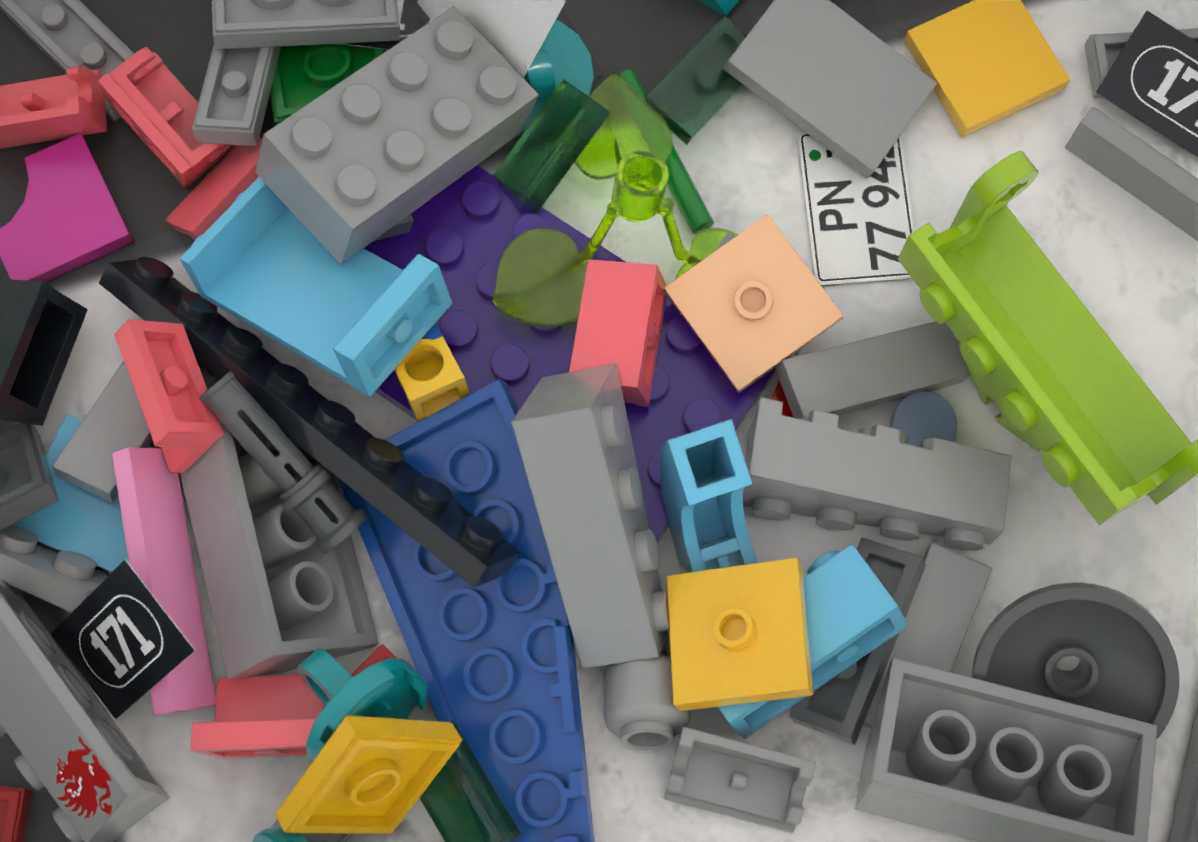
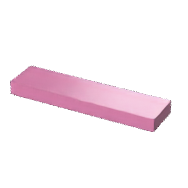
[112,447,216,716]

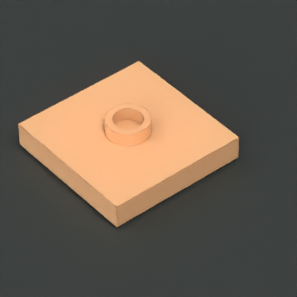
[664,214,843,393]

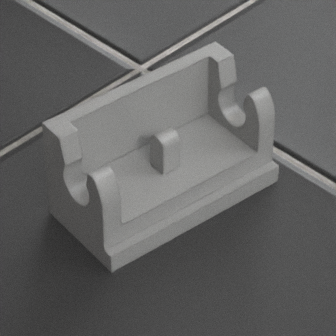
[664,727,816,834]

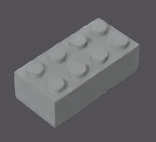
[255,6,539,265]

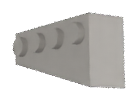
[511,363,670,669]
[743,397,1012,550]

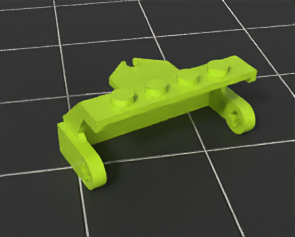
[898,151,1198,526]

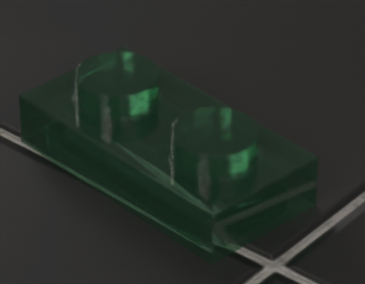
[642,16,746,145]

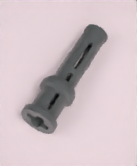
[199,371,369,554]

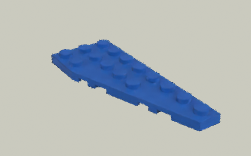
[336,379,595,842]

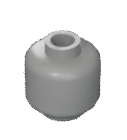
[604,648,691,750]

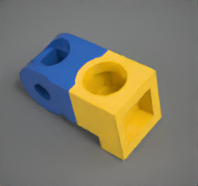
[394,323,470,422]

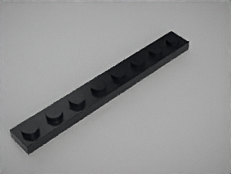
[98,257,520,588]

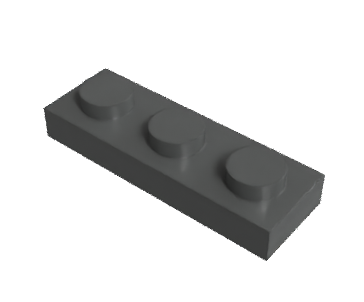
[789,537,926,745]

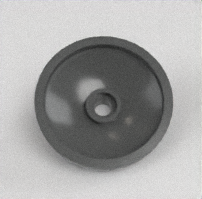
[972,583,1179,740]

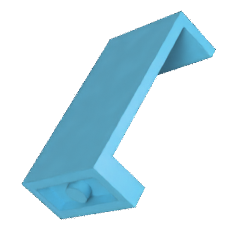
[179,177,452,397]

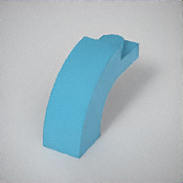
[659,419,758,573]

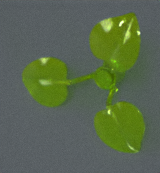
[492,73,739,326]

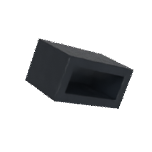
[0,279,88,426]

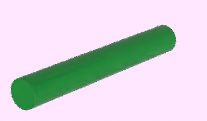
[613,69,714,234]

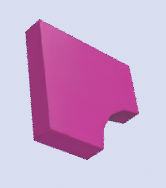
[0,133,134,283]

